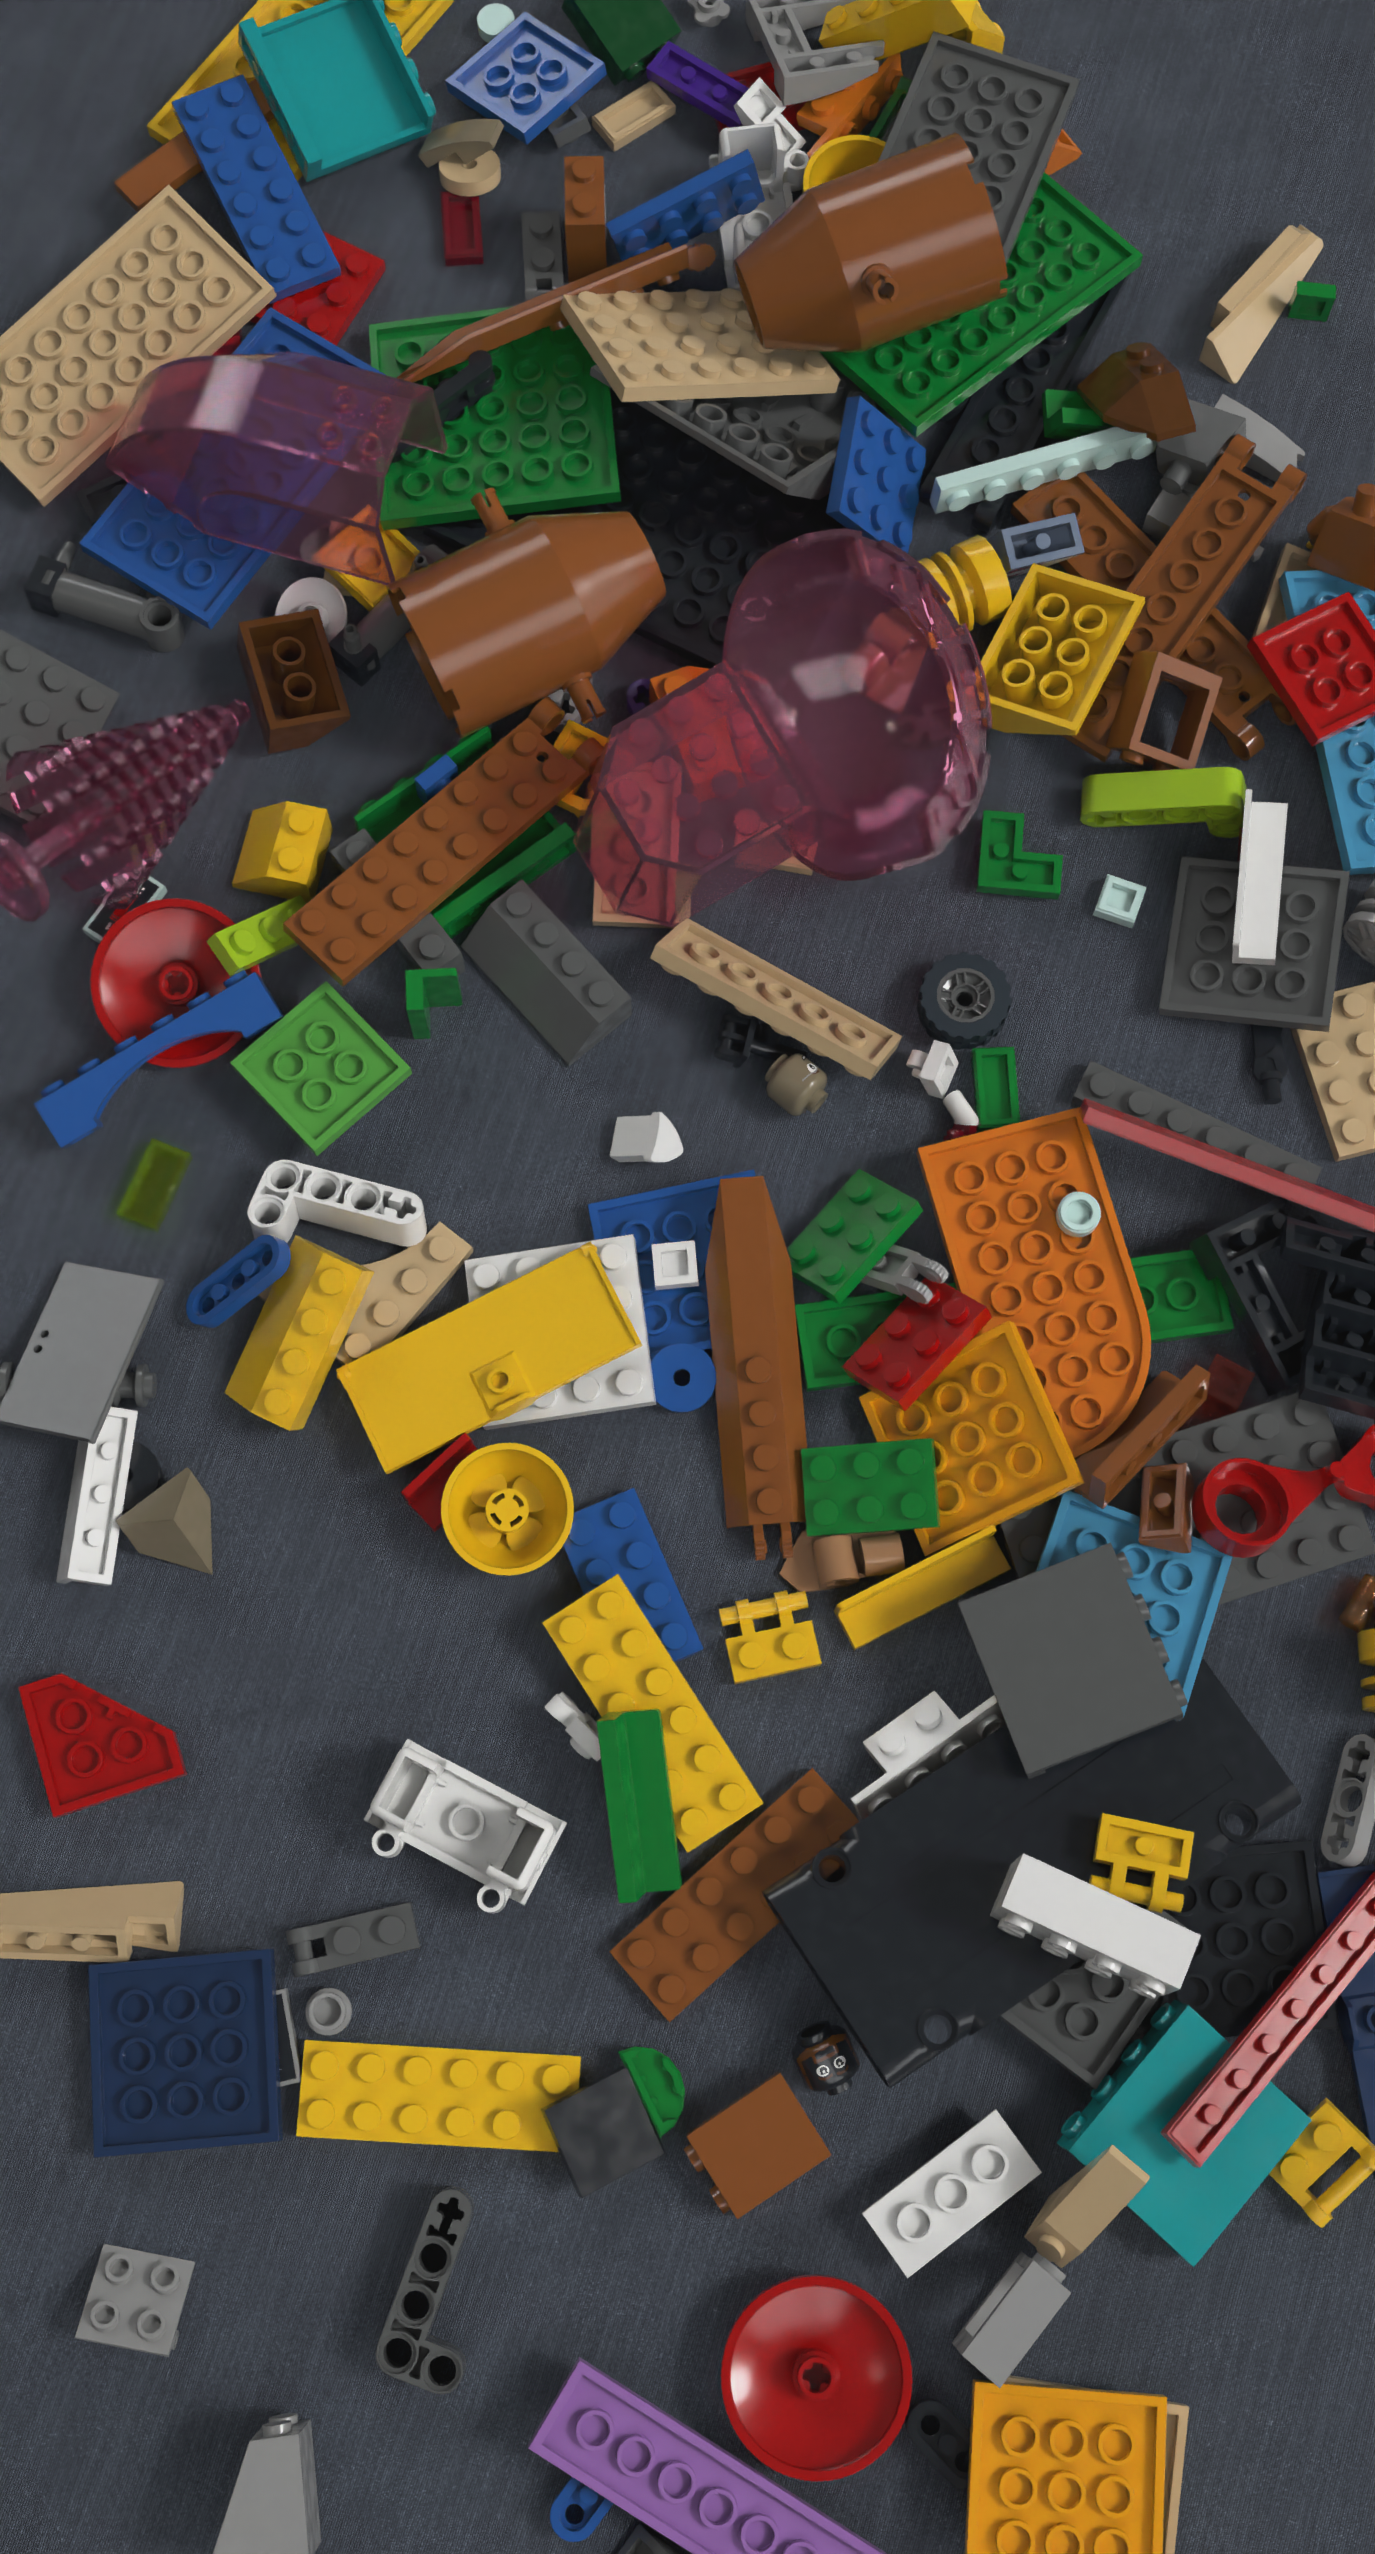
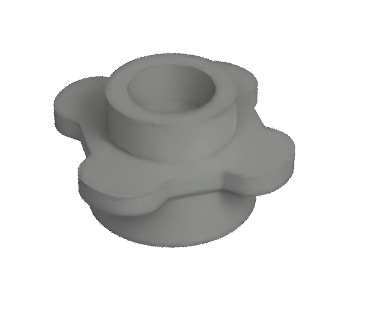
[687,0,730,27]

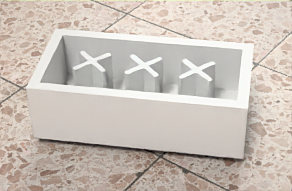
[990,1853,1201,1999]

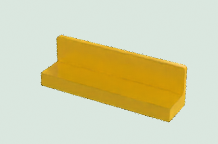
[834,1526,1011,1650]

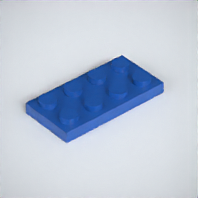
[605,149,765,261]
[563,1488,704,1663]

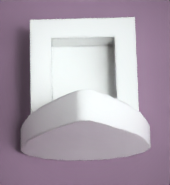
[610,1112,683,1163]

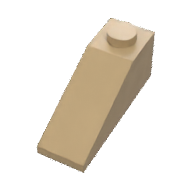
[1024,2145,1150,2268]

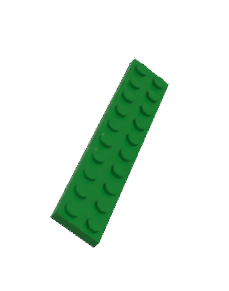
[795,1250,1234,1392]

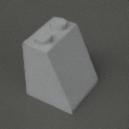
[213,2413,321,2554]

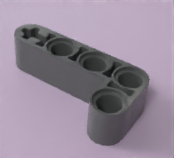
[375,2186,475,2395]

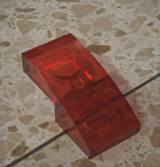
[1176,1354,1255,1432]

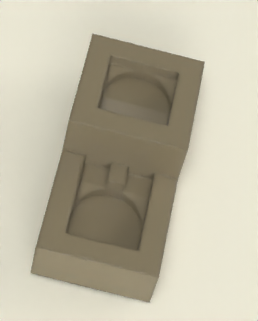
[418,119,504,168]

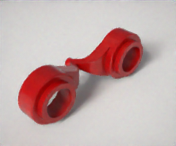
[1191,1424,1375,1558]

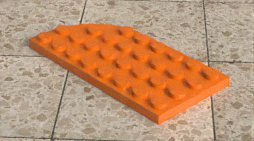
[916,1107,1151,1460]

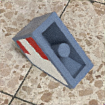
[987,513,1085,578]

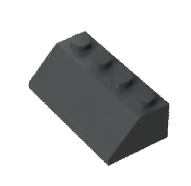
[461,879,632,1066]

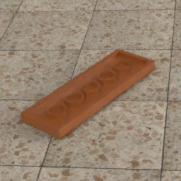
[609,1768,860,2023]

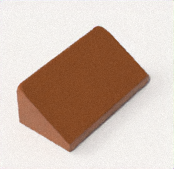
[1138,1463,1194,1553]

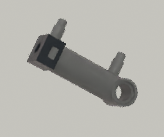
[24,541,186,653]
[329,544,447,687]

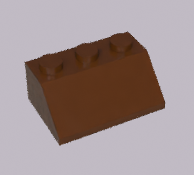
[237,609,351,754]

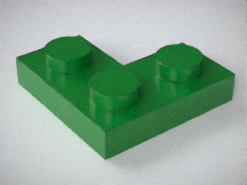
[976,810,1063,900]

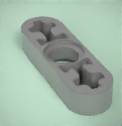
[1321,1734,1375,1868]

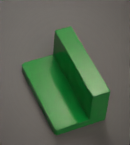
[1042,389,1116,440]
[405,968,463,1039]

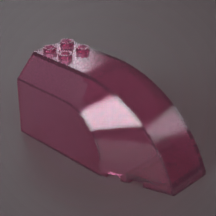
[105,352,448,585]

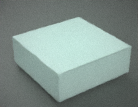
[1093,874,1147,929]

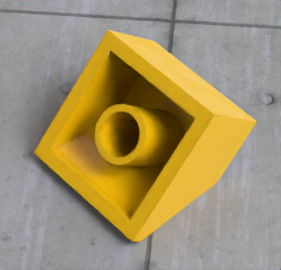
[232,801,333,903]

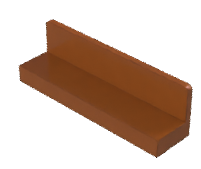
[1072,1364,1211,1509]

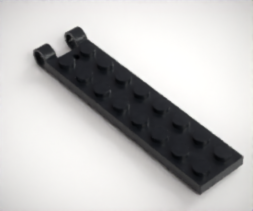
[919,274,1131,534]

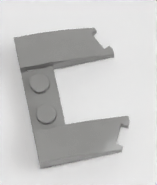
[745,0,885,106]
[1142,394,1305,562]

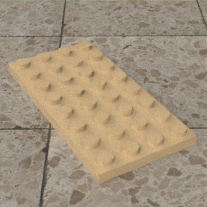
[0,185,277,507]

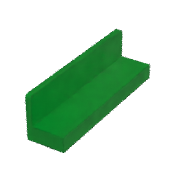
[596,1709,682,1903]

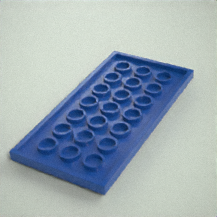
[79,307,400,630]

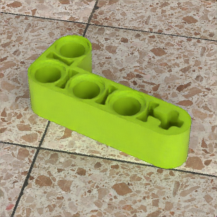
[1080,767,1247,838]

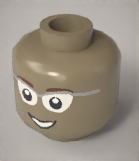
[764,1053,828,1116]

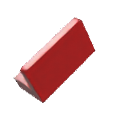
[401,1432,478,1532]

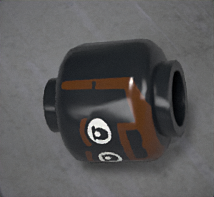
[792,2021,860,2096]

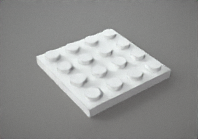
[464,1234,656,1430]

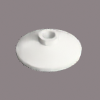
[275,577,347,643]

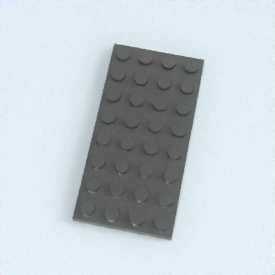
[998,1392,1375,1605]

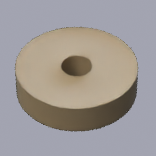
[439,150,501,196]

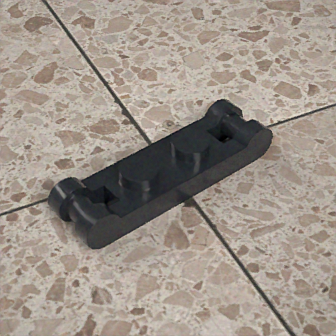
[375,350,496,463]

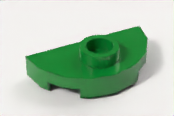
[618,2046,685,2138]

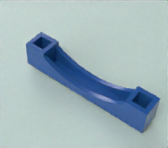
[34,970,284,1148]

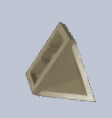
[116,1467,213,1575]

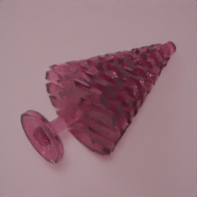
[0,699,251,922]

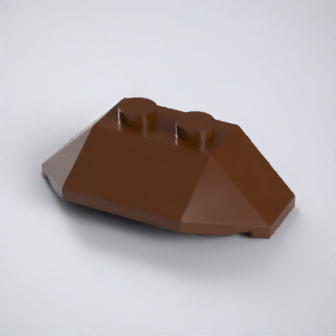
[1077,342,1196,442]

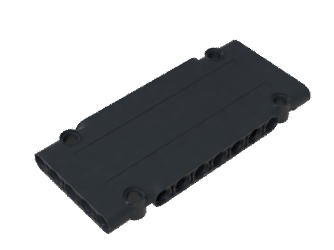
[762,1657,1301,2088]

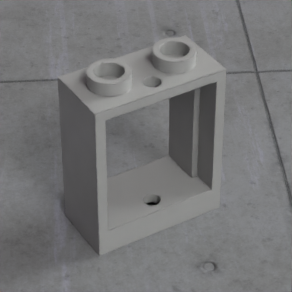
[952,2251,1071,2388]

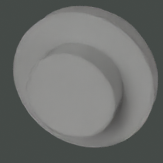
[305,1988,352,2035]

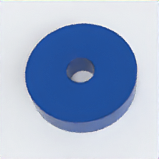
[651,1343,716,1413]

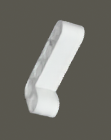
[247,1160,427,1247]

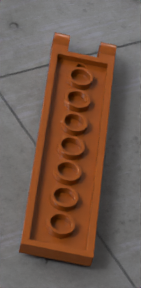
[1060,434,1308,763]
[1011,472,1296,761]
[283,697,609,987]

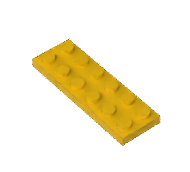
[542,1574,764,1853]
[296,2040,581,2152]

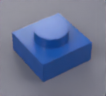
[415,754,458,804]

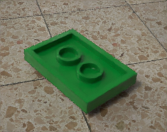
[787,1169,923,1305]
[801,1438,940,1537]

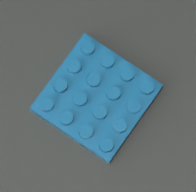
[1036,1491,1233,1721]

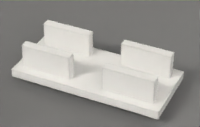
[862,2109,1042,2278]

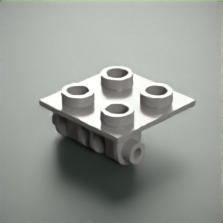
[75,2244,195,2357]

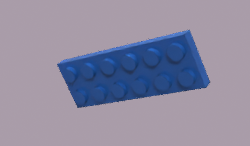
[172,74,341,304]

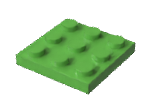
[230,981,412,1156]

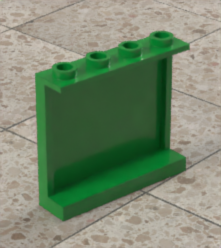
[353,726,577,939]

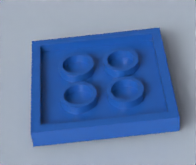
[445,12,607,145]
[826,395,926,563]

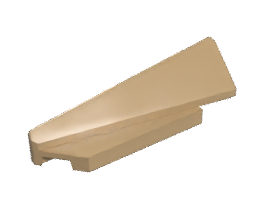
[1199,224,1323,384]

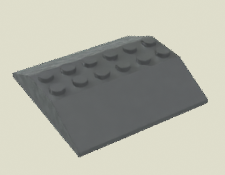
[589,355,901,500]

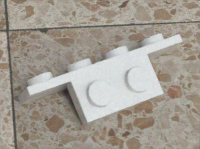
[851,1691,1006,1820]

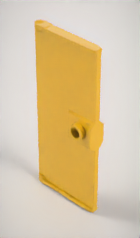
[336,1241,643,1475]

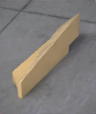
[0,1881,184,1963]

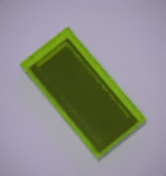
[116,1138,193,1233]

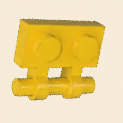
[718,1590,822,1685]
[1089,1813,1194,1913]

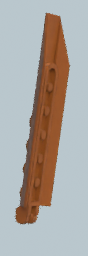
[394,242,717,389]
[705,1176,807,1561]

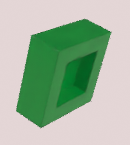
[1288,281,1336,322]

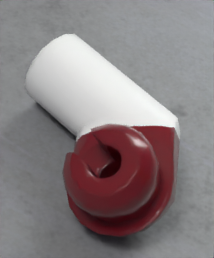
[943,1090,979,1142]

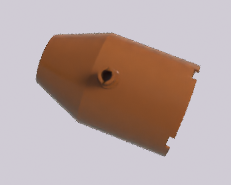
[734,132,1008,353]
[386,488,666,738]

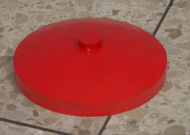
[90,898,262,1068]
[721,2274,913,2482]

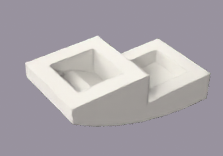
[734,77,806,155]

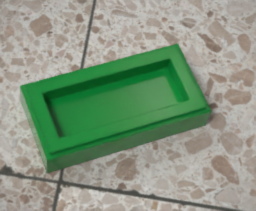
[971,1047,1020,1132]

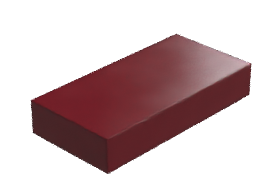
[440,191,484,267]

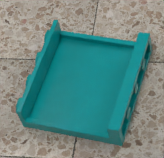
[238,0,436,182]
[1057,2000,1312,2267]

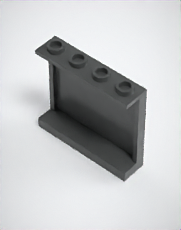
[958,1543,1188,1779]

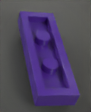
[646,41,749,127]

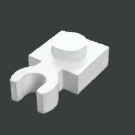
[545,1691,601,1762]

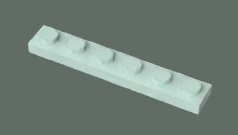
[930,427,1157,514]

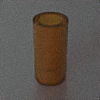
[1338,1574,1375,1632]

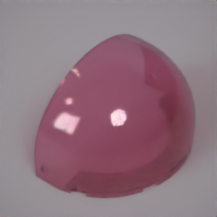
[722,529,992,881]

